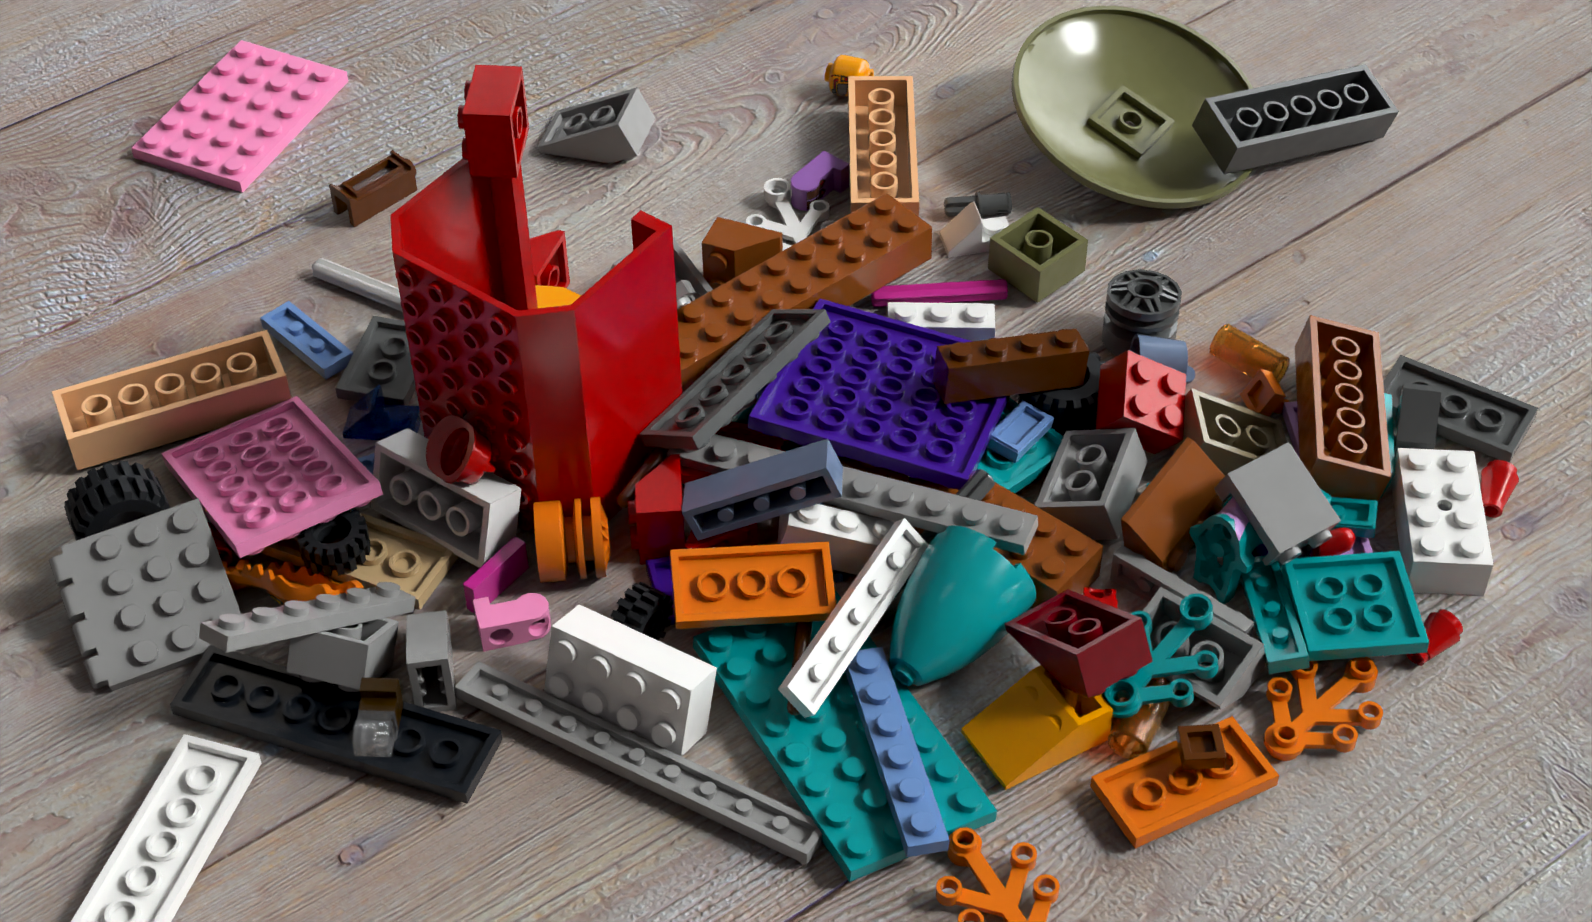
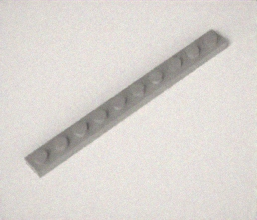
[667,434,1038,555]
[455,661,823,865]

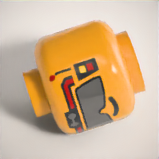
[825,55,874,98]

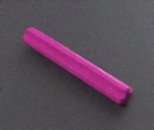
[871,279,1008,307]

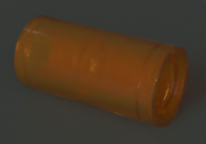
[1210,324,1290,383]
[1108,677,1175,760]

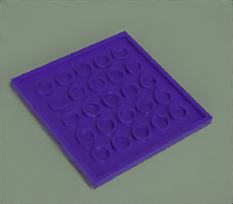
[747,299,1010,490]

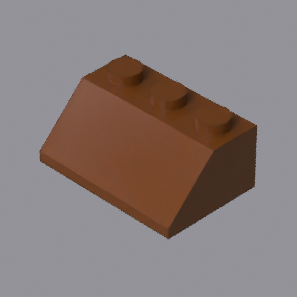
[1121,437,1229,573]

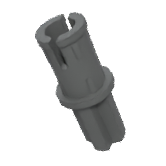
[944,191,1012,218]

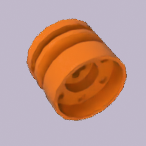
[533,497,611,583]

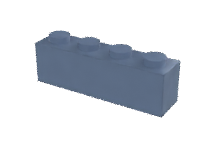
[682,439,843,541]

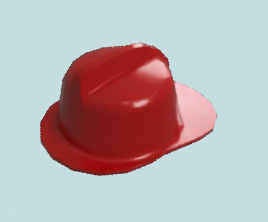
[426,415,496,484]

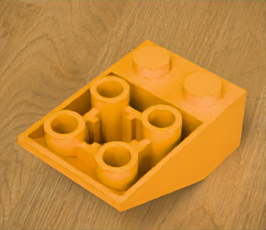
[961,665,1113,790]

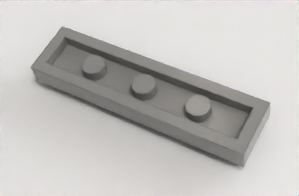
[1110,545,1254,636]

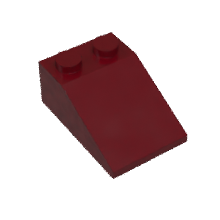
[1005,589,1153,698]

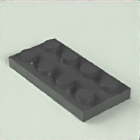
[1383,355,1538,463]

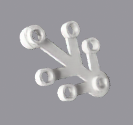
[746,178,836,251]

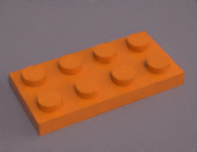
[670,541,836,629]
[1090,716,1279,848]

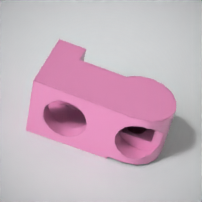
[473,593,551,652]

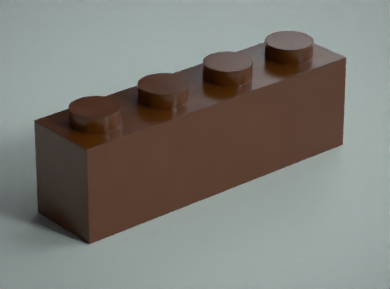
[932,328,1090,404]

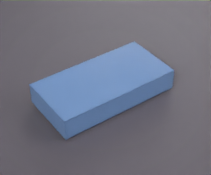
[987,400,1054,463]

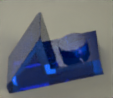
[342,385,421,440]

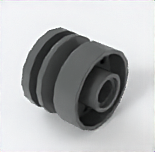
[1101,269,1182,356]

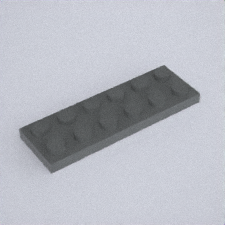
[639,309,831,451]

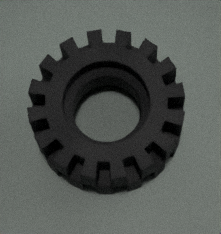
[297,509,371,576]
[611,582,674,641]

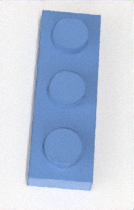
[260,301,353,380]

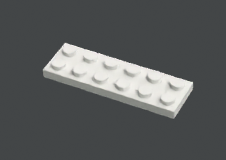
[71,734,262,922]

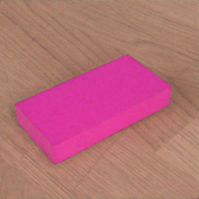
[463,537,529,614]

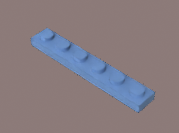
[845,647,950,857]

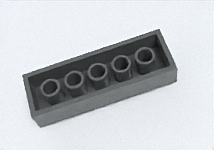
[1192,64,1399,174]

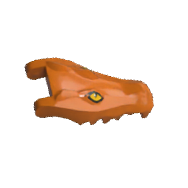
[222,559,364,605]

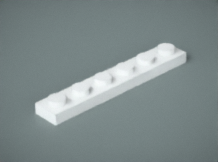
[778,518,928,718]

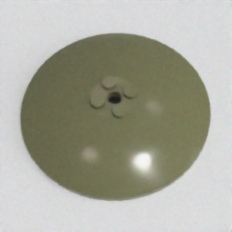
[1011,6,1255,209]

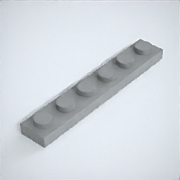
[199,582,415,653]

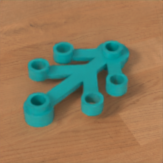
[1102,593,1219,718]

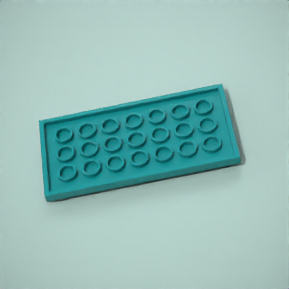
[693,590,997,882]

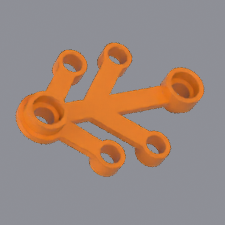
[1264,657,1383,761]
[936,827,1060,922]

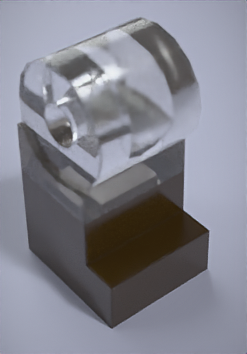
[353,677,404,757]

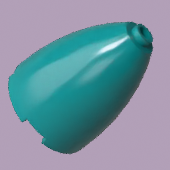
[889,525,1036,686]

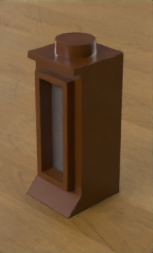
[329,150,417,227]

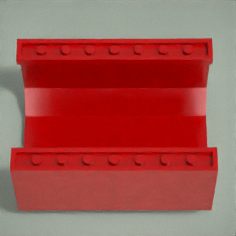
[390,158,682,533]

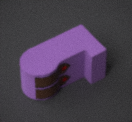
[791,151,849,211]

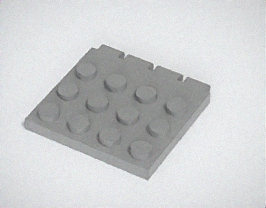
[49,498,241,691]

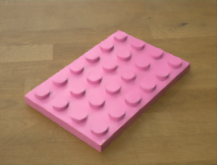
[131,40,348,193]
[161,396,383,558]

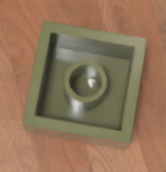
[988,207,1088,303]

